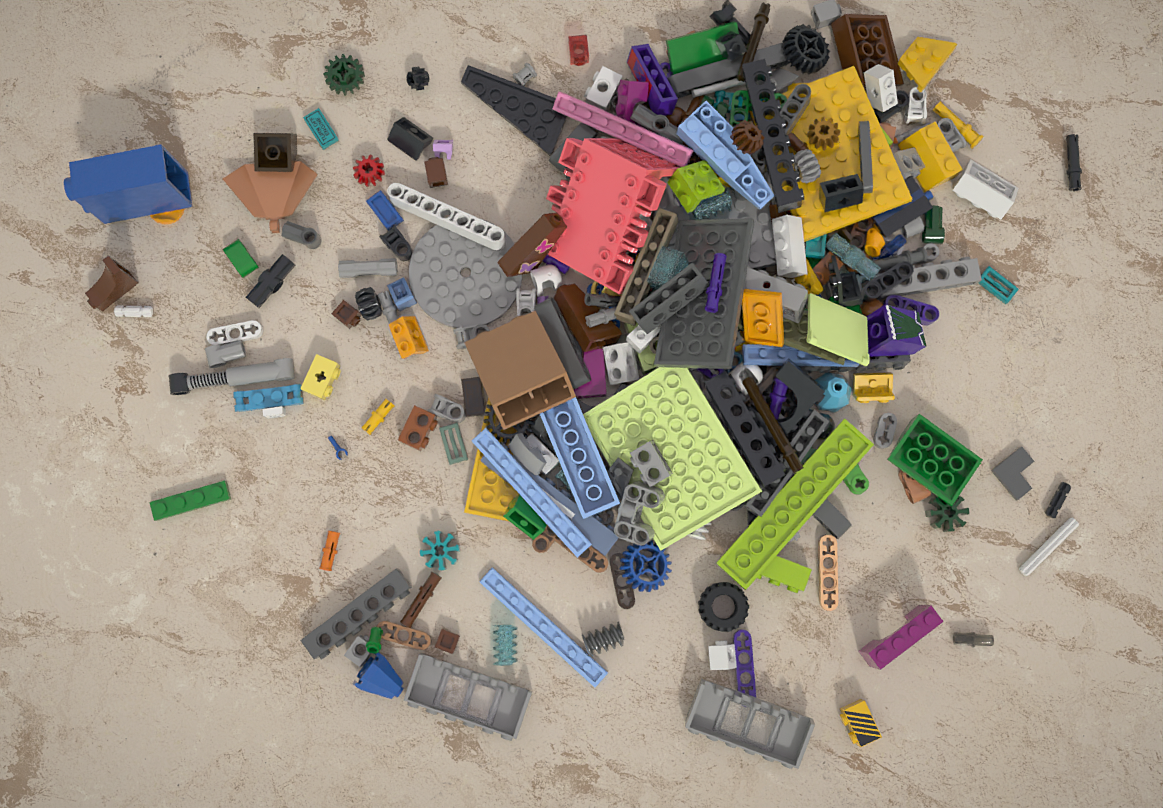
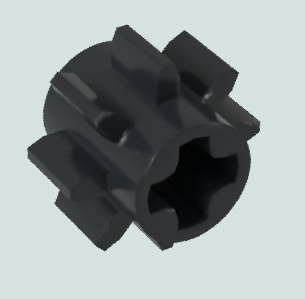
[406,66,430,91]

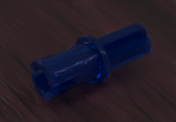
[870,234,907,260]

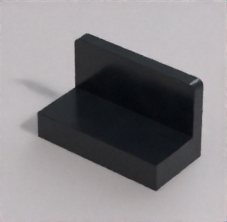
[387,117,433,161]

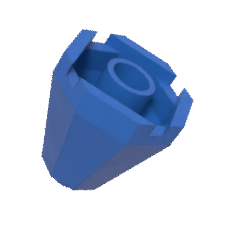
[353,652,404,699]

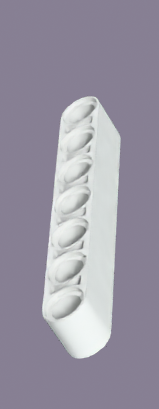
[387,183,506,251]

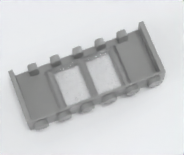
[404,653,532,741]
[685,678,815,769]

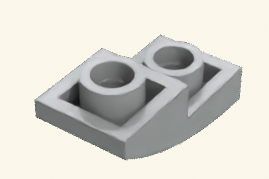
[508,433,547,475]

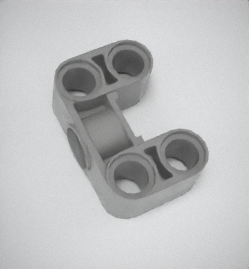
[614,481,665,545]

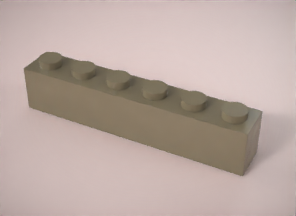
[614,208,679,326]

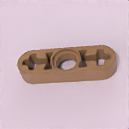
[376,621,431,650]

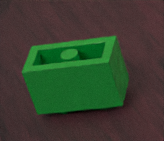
[503,494,547,540]

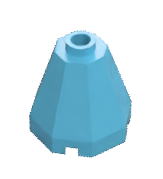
[815,372,852,413]

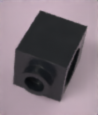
[715,31,747,61]

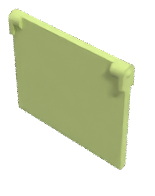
[807,293,870,366]

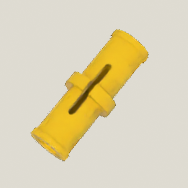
[361,398,395,435]

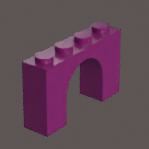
[858,605,944,670]

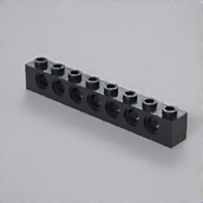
[742,59,804,213]

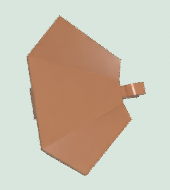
[223,161,318,233]

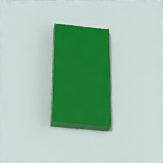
[666,21,742,75]

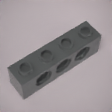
[629,263,709,334]

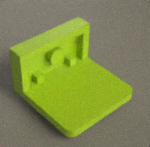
[667,160,725,213]

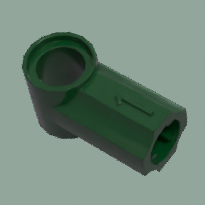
[922,205,945,244]

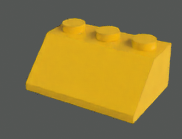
[898,121,963,193]

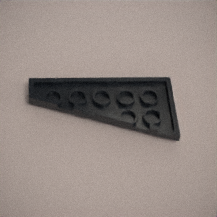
[461,65,568,156]

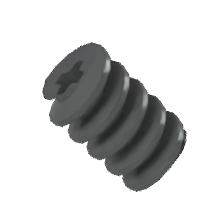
[582,621,625,657]

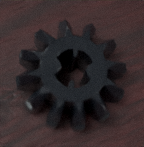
[355,287,382,321]

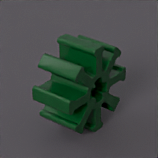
[925,496,970,532]

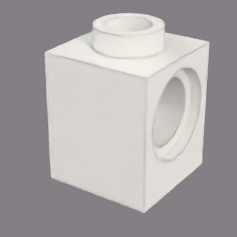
[708,641,737,670]

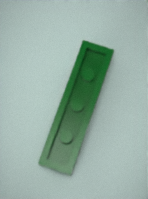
[149,480,231,521]

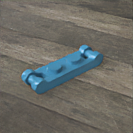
[233,384,304,412]

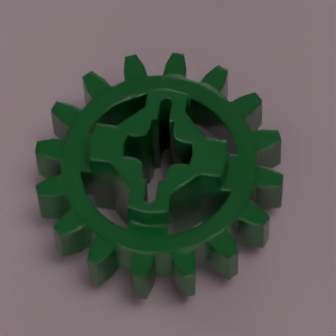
[323,54,365,96]

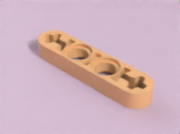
[818,535,839,611]

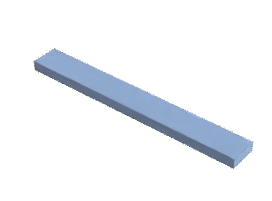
[472,428,592,558]
[479,567,608,687]

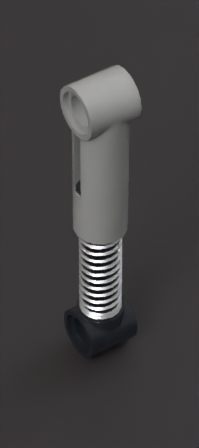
[168,358,295,395]

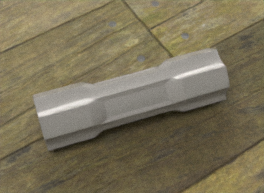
[338,258,398,278]

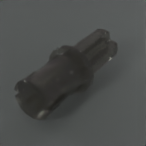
[953,632,994,647]

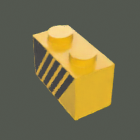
[839,699,882,747]

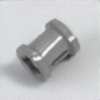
[512,63,537,86]

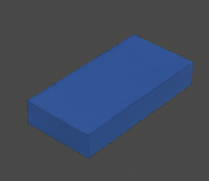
[366,190,404,231]

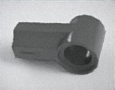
[281,221,322,249]

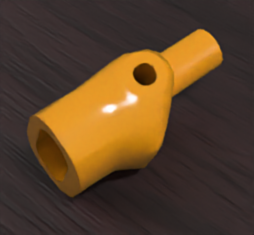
[865,223,885,257]

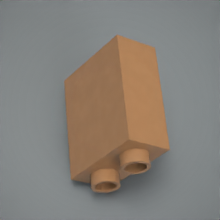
[464,311,576,430]

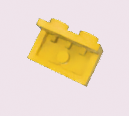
[853,372,895,403]

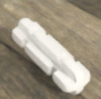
[114,305,153,317]

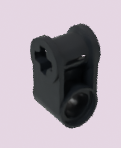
[379,224,413,261]

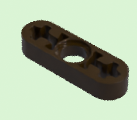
[609,553,635,609]

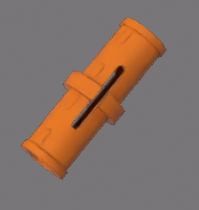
[319,530,340,571]

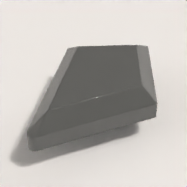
[607,457,634,497]

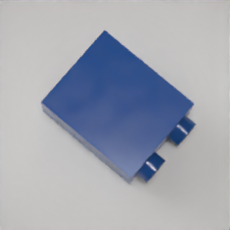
[64,144,193,224]

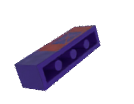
[627,44,678,116]

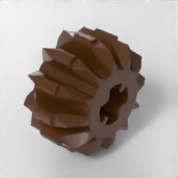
[730,120,765,155]

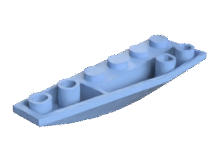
[676,101,775,209]

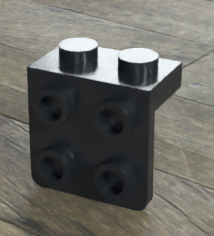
[828,255,863,307]

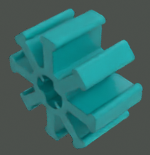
[420,531,461,571]

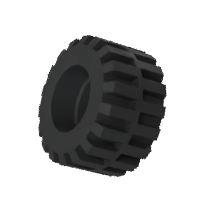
[698,582,749,632]

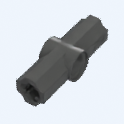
[630,104,684,145]

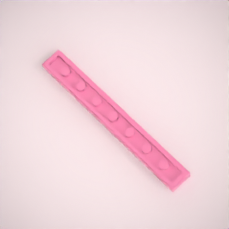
[552,91,694,167]

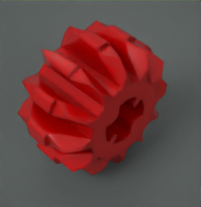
[353,154,385,187]

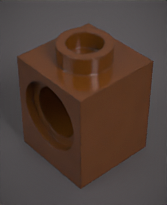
[424,157,448,188]

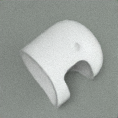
[530,264,562,297]
[728,362,763,395]

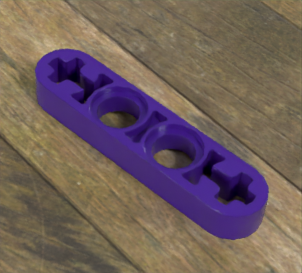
[733,629,756,707]

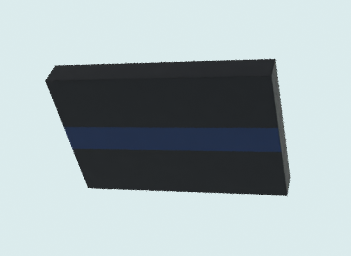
[871,176,933,238]

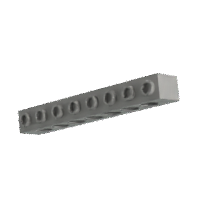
[825,257,982,302]

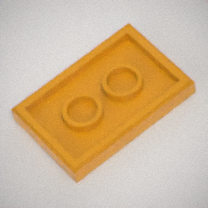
[742,289,784,347]

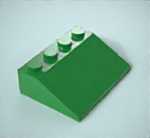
[887,414,983,506]

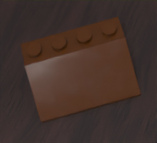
[831,14,904,92]

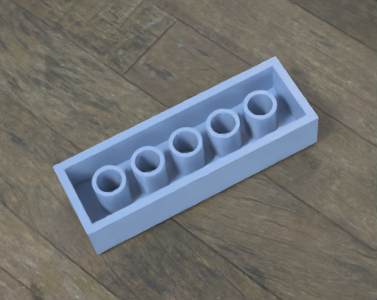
[540,397,620,519]

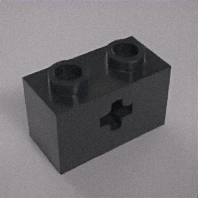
[819,174,864,212]

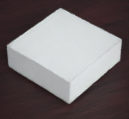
[262,406,286,419]

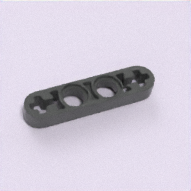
[858,121,873,194]

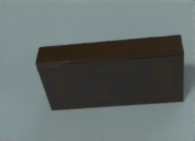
[461,377,485,418]

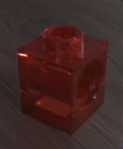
[568,35,589,66]

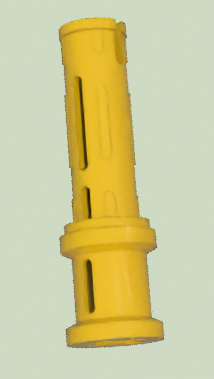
[932,101,984,149]

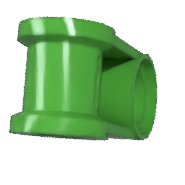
[843,463,869,495]

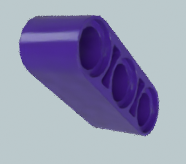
[882,295,939,326]

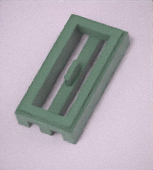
[439,423,468,465]

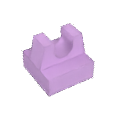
[433,140,454,159]

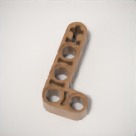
[532,525,608,573]

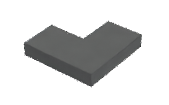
[991,447,1035,501]

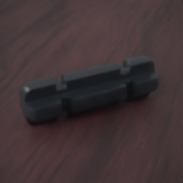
[1045,482,1071,518]

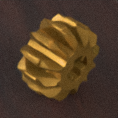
[807,116,841,151]

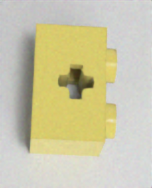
[300,354,341,400]

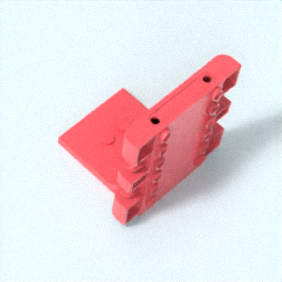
[546,138,681,295]

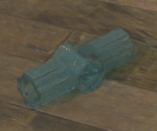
[825,233,881,281]

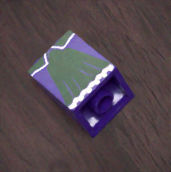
[867,305,927,357]

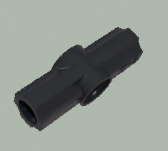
[245,254,296,308]

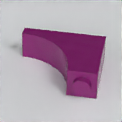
[573,349,607,399]

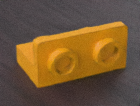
[389,316,429,359]

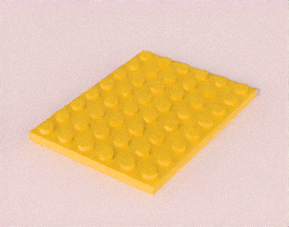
[748,66,912,242]

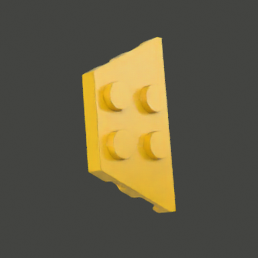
[898,36,957,92]

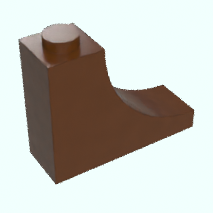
[85,255,138,311]

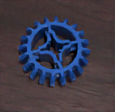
[619,540,672,592]

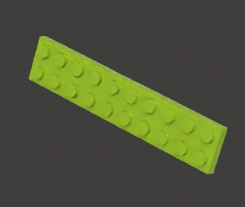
[716,419,874,590]

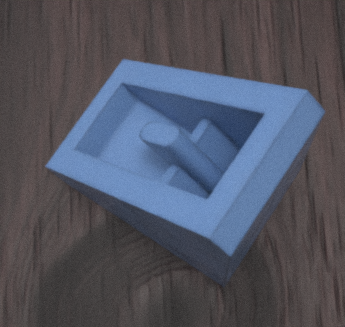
[387,277,417,311]

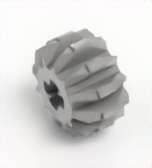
[793,149,821,183]

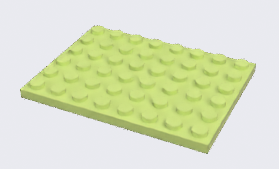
[583,367,763,550]

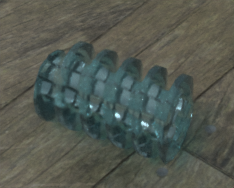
[692,187,732,220]
[493,625,518,666]

